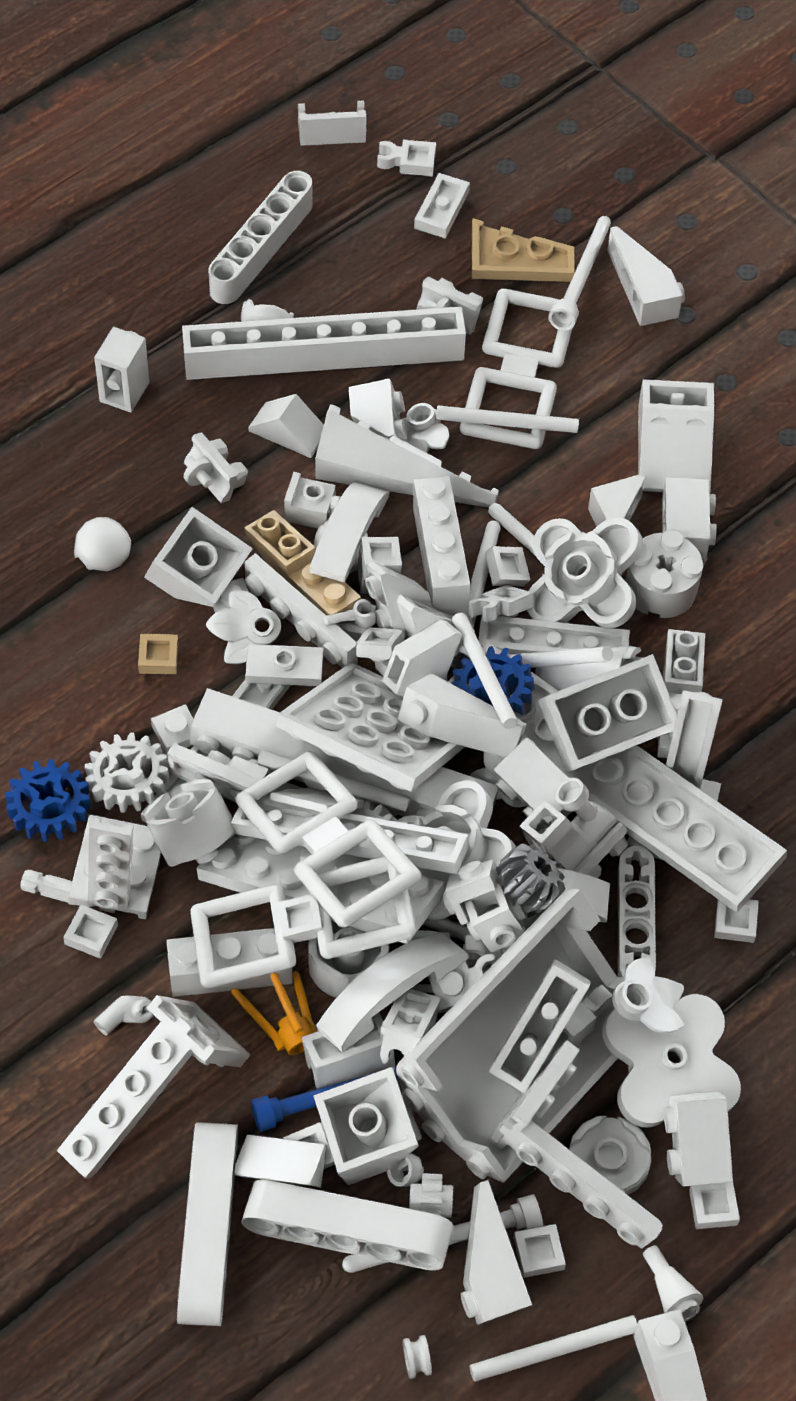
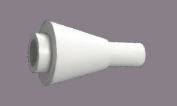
[643,1246,703,1321]

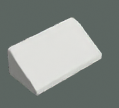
[233,1135,327,1187]

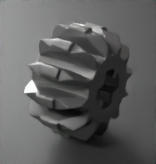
[495,843,566,914]

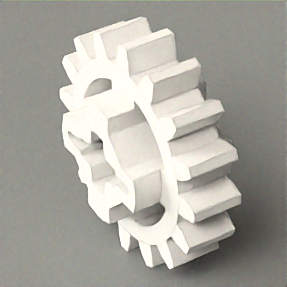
[85,733,170,813]

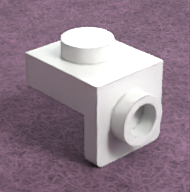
[443,859,498,925]

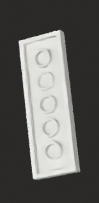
[197,834,445,944]

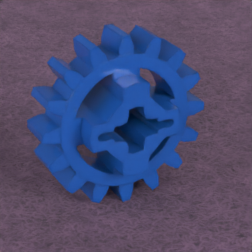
[451,646,535,715]
[5,759,91,842]

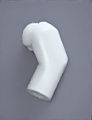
[93,996,153,1036]

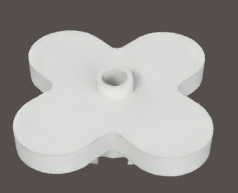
[527,517,643,628]
[398,780,516,921]
[602,994,741,1127]

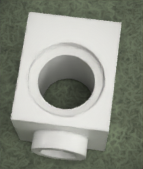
[357,537,402,594]

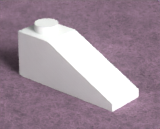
[607,226,685,326]
[398,673,527,757]
[460,1180,532,1325]
[634,1309,707,1401]

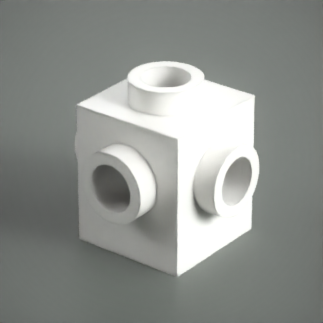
[464,883,527,953]

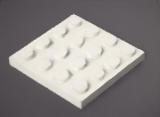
[275,662,466,792]

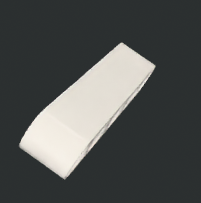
[209,171,312,304]
[177,1122,238,1326]
[241,1179,454,1270]

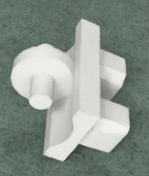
[417,277,483,335]
[184,432,248,503]

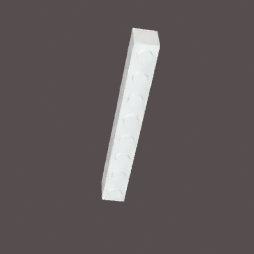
[182,306,466,380]
[190,688,498,817]

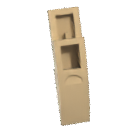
[244,510,362,624]

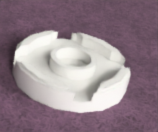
[569,1116,651,1195]

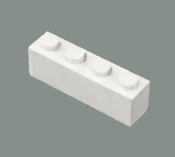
[413,476,470,615]

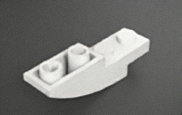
[657,629,705,758]

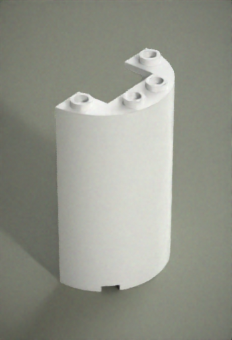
[396,889,635,1183]

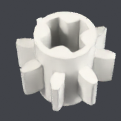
[409,1173,453,1218]

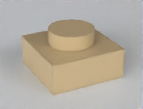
[138,634,179,674]

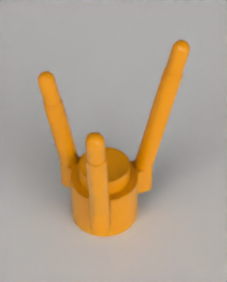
[231,971,318,1055]

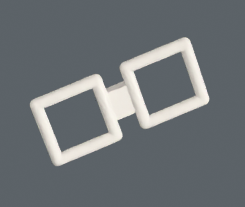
[460,289,572,449]
[236,751,421,928]
[190,856,416,989]

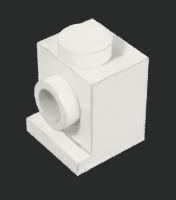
[284,472,341,529]

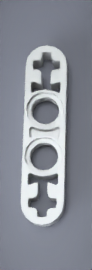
[618,846,656,978]

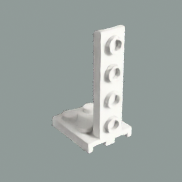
[626,690,722,860]
[68,815,162,919]
[57,995,251,1178]
[488,1040,662,1249]

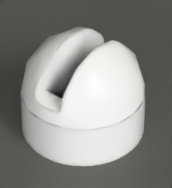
[387,1153,424,1186]

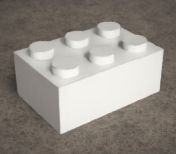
[538,654,677,772]

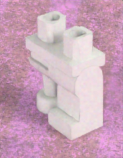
[520,778,628,878]

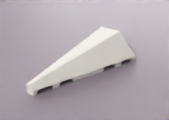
[315,404,499,508]

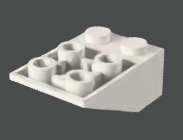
[638,379,714,494]

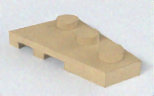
[472,218,575,282]

